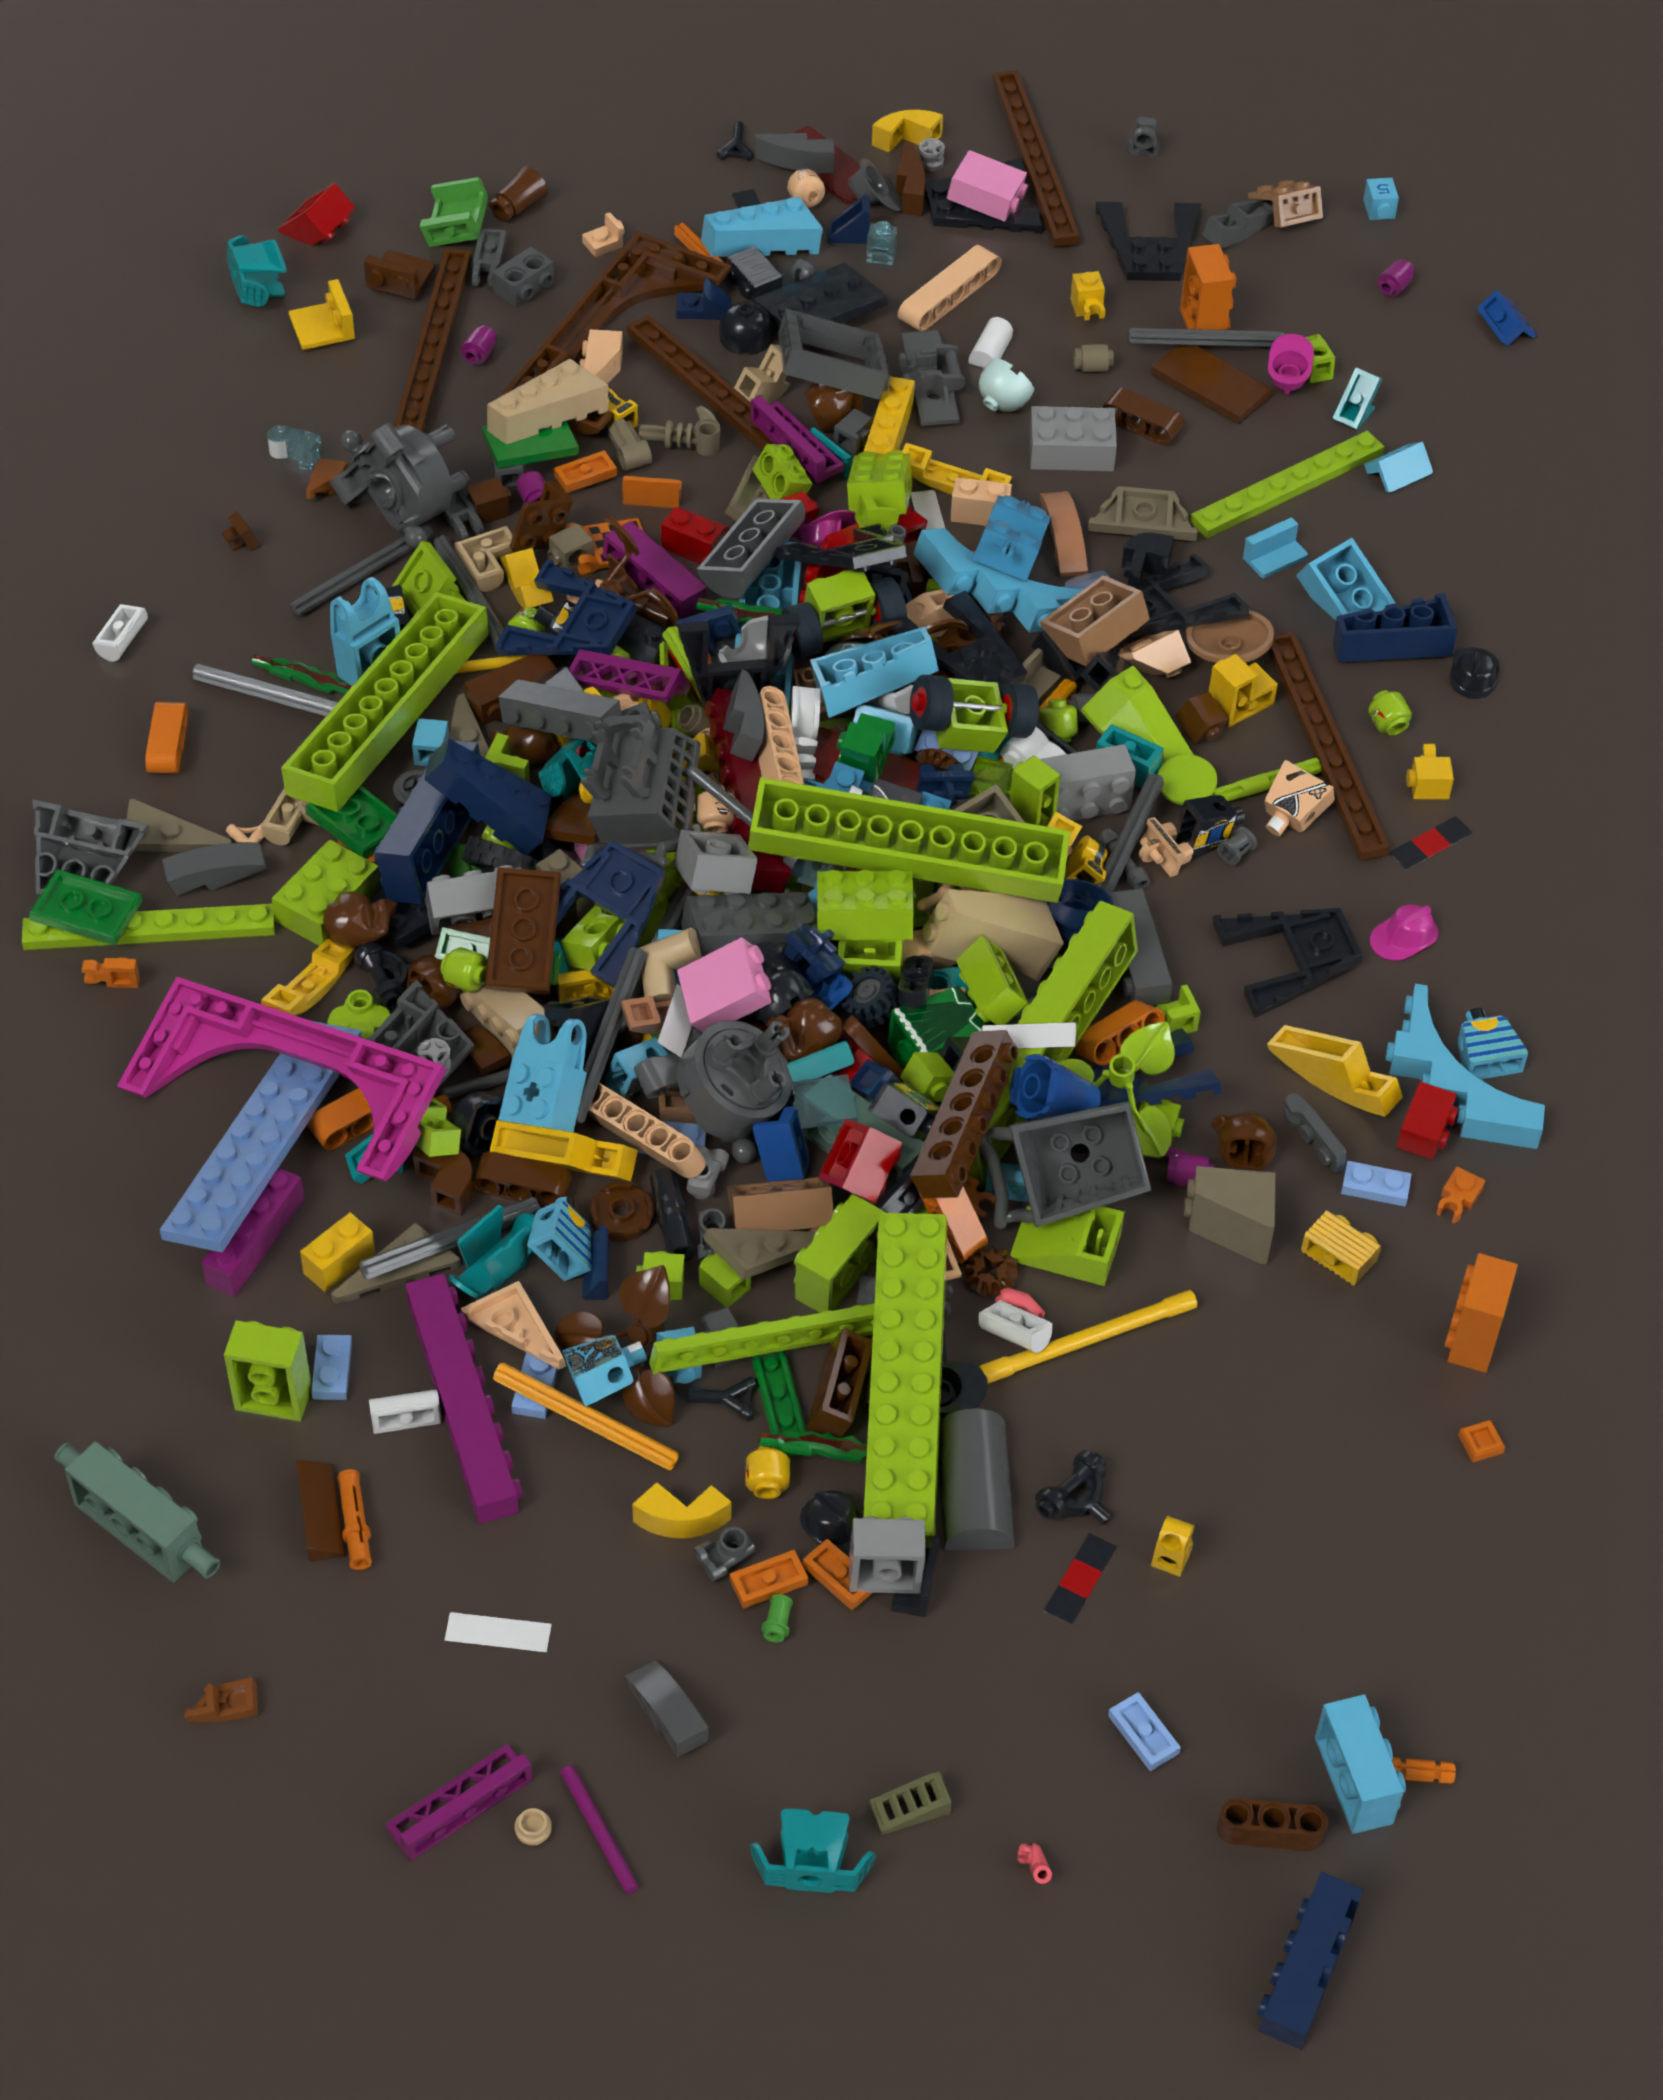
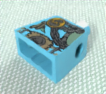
[604,1038,674,1102]
[562,1335,647,1406]

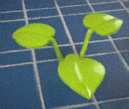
[1058,1022,1175,1158]

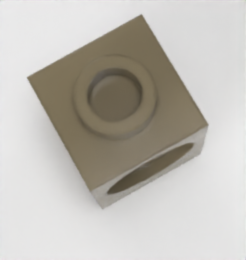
[548,523,594,571]

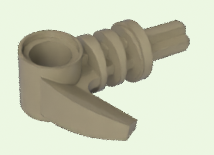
[639,406,720,456]

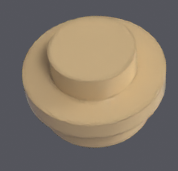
[515,1808,552,1845]

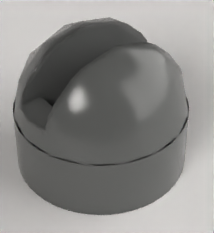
[791,259,814,281]

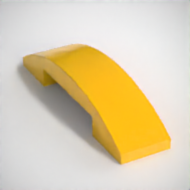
[902,443,1012,495]
[261,938,355,1016]

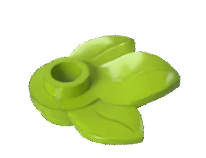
[327,989,390,1039]

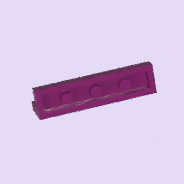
[751,395,844,484]
[569,649,690,703]
[385,1744,532,1862]

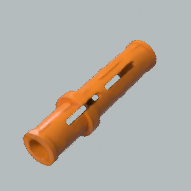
[337,1469,372,1570]

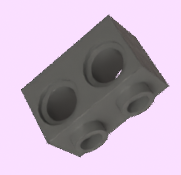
[492,247,554,308]

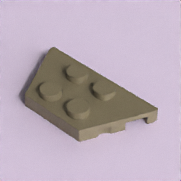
[1088,486,1198,541]

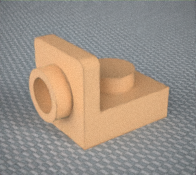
[582,212,625,258]

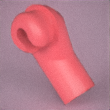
[995,1287,1045,1318]
[1017,1843,1052,1884]

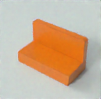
[622,476,682,508]

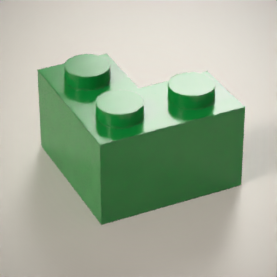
[837,713,896,783]

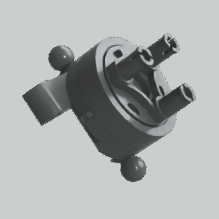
[329,422,470,549]
[634,1021,792,1164]

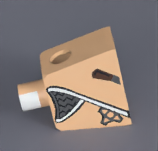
[1265,760,1335,837]

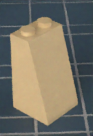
[922,889,1064,982]

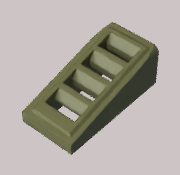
[869,1771,951,1835]

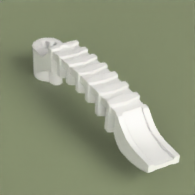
[790,686,820,876]

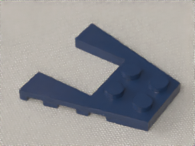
[494,559,637,655]
[556,840,666,988]
[1091,1028,1222,1107]

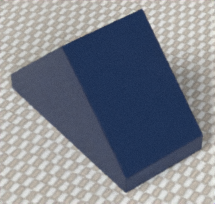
[828,194,870,244]
[848,1059,902,1102]

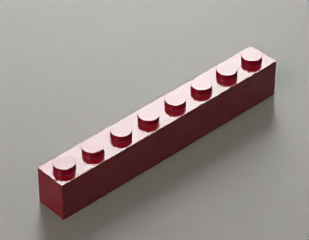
[705,688,792,893]

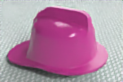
[1268,334,1314,395]
[793,510,856,547]
[1370,904,1439,961]

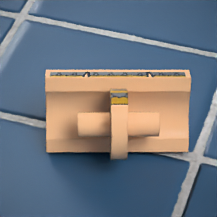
[1139,817,1194,877]

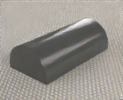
[697,499,806,598]
[938,1409,1014,1551]

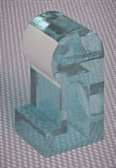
[267,425,322,471]

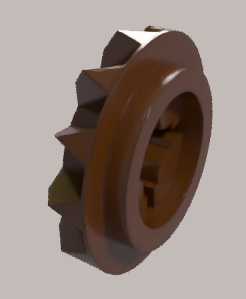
[916,748,959,771]
[964,1246,1018,1297]

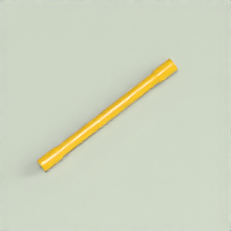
[978,1289,1198,1384]

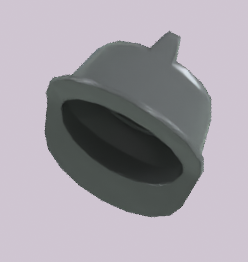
[847,158,902,211]

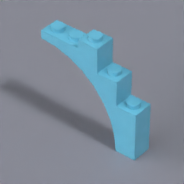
[913,528,1084,633]
[1385,984,1545,1149]

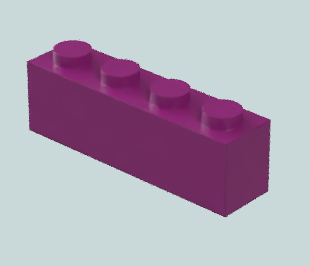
[602,521,707,620]
[201,1167,305,1297]

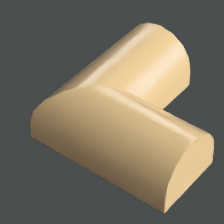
[454,526,514,592]
[261,788,320,846]
[639,928,702,1002]

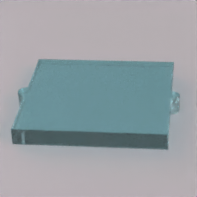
[792,1075,858,1129]

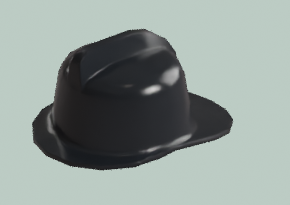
[1450,647,1499,699]
[940,1362,988,1415]
[800,1490,864,1557]

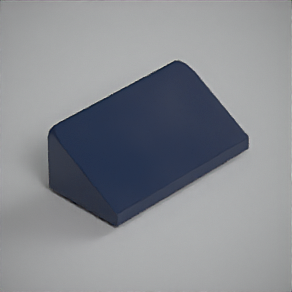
[582,1226,609,1300]

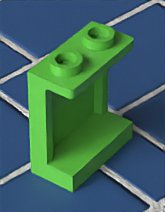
[420,177,489,247]

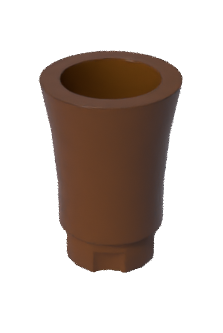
[489,166,548,222]

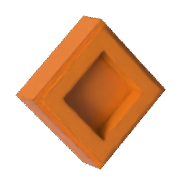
[1458,1420,1505,1463]

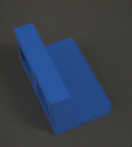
[1477,290,1537,346]
[753,1106,811,1181]

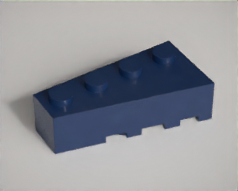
[1333,592,1457,662]
[424,738,552,855]
[1256,1872,1364,2050]

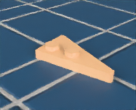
[461,1281,566,1370]

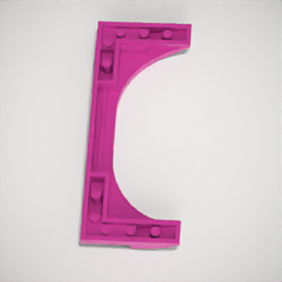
[117,977,447,1182]

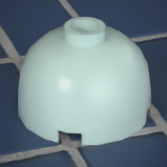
[979,358,1034,412]

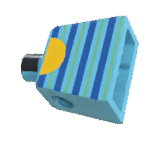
[1458,1007,1528,1079]
[527,1197,592,1282]

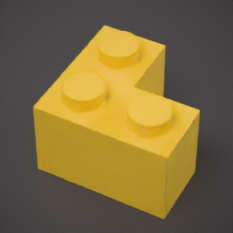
[1209,654,1278,728]

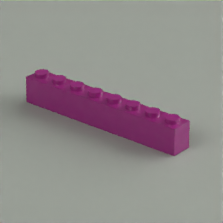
[405,1274,523,1524]

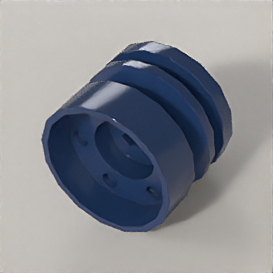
[1047,879,1113,955]

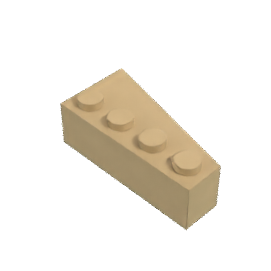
[487,359,608,444]
[460,984,556,1059]

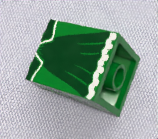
[887,985,989,1070]

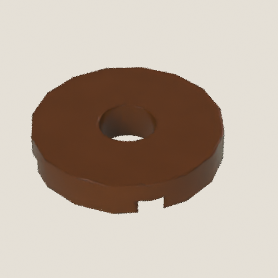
[589,1182,655,1242]

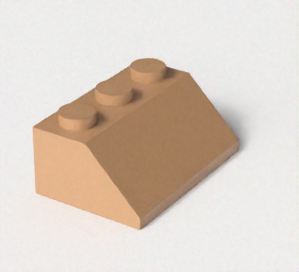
[1040,575,1150,667]
[727,1177,834,1232]

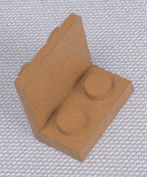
[1248,180,1323,227]

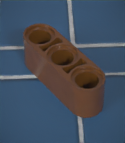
[1102,388,1184,446]
[472,1152,572,1207]
[1217,1798,1328,1852]

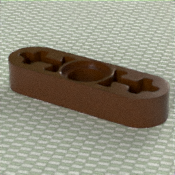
[842,1015,905,1083]

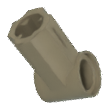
[608,418,652,471]

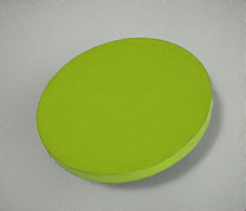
[1157,754,1217,805]

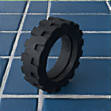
[461,836,540,870]

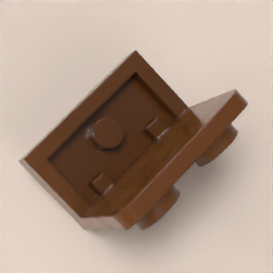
[364,250,435,300]
[509,480,573,553]

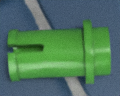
[761,1594,793,1643]

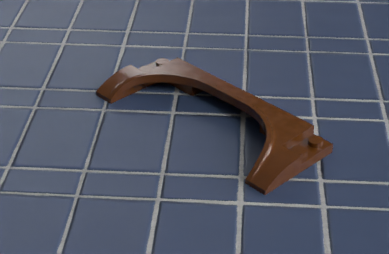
[502,231,732,434]

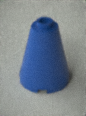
[1010,1054,1101,1120]

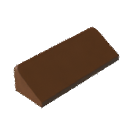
[296,1460,344,1562]

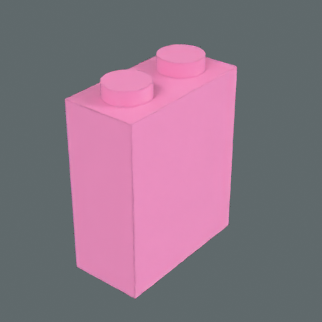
[947,150,1028,222]
[677,937,772,1032]

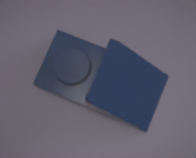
[676,278,731,320]
[676,605,742,656]

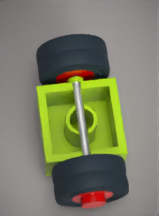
[781,570,907,659]
[910,675,1039,753]

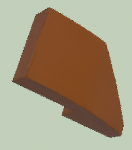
[306,458,348,499]
[184,1677,258,1723]

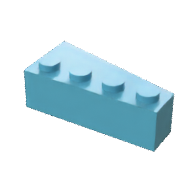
[701,197,823,257]
[810,627,939,718]

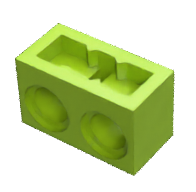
[752,444,813,499]

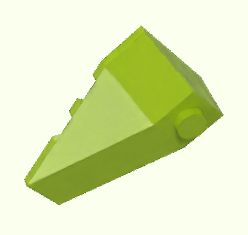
[1081,665,1193,766]

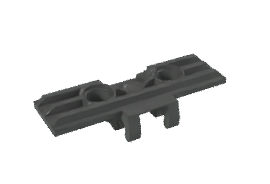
[898,330,966,426]

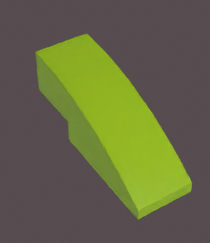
[416,1098,461,1157]

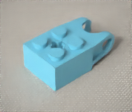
[330,577,400,686]
[498,1014,587,1132]

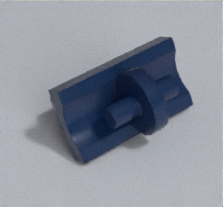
[915,764,975,808]
[784,923,846,983]

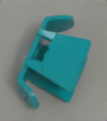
[227,235,286,306]
[538,738,597,800]
[448,1204,535,1299]
[750,1809,876,1893]

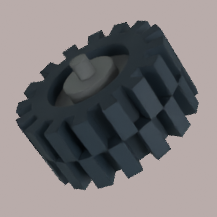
[841,966,900,1028]

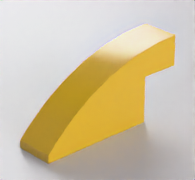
[1267,1025,1403,1117]
[490,1120,638,1182]

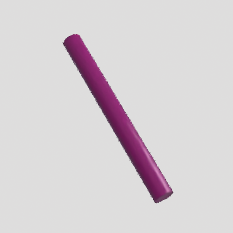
[560,1765,639,1895]

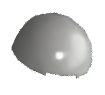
[718,616,792,668]

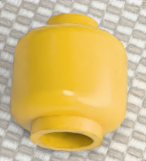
[745,1446,790,1499]

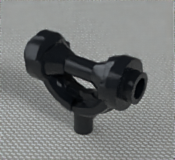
[353,942,414,1009]
[1035,1450,1112,1525]

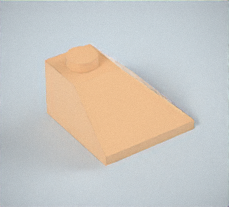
[1117,630,1191,678]

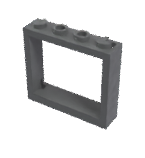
[778,309,890,400]

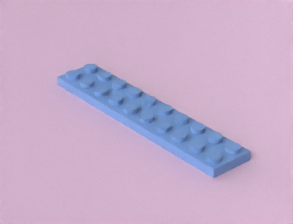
[160,1021,362,1252]

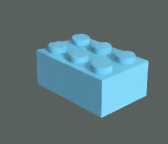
[1315,1694,1406,1834]

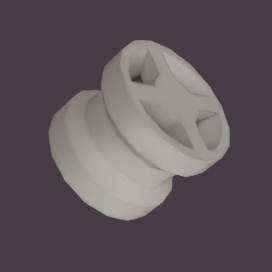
[919,138,945,171]
[418,1038,451,1076]

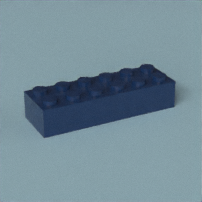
[374,740,481,905]

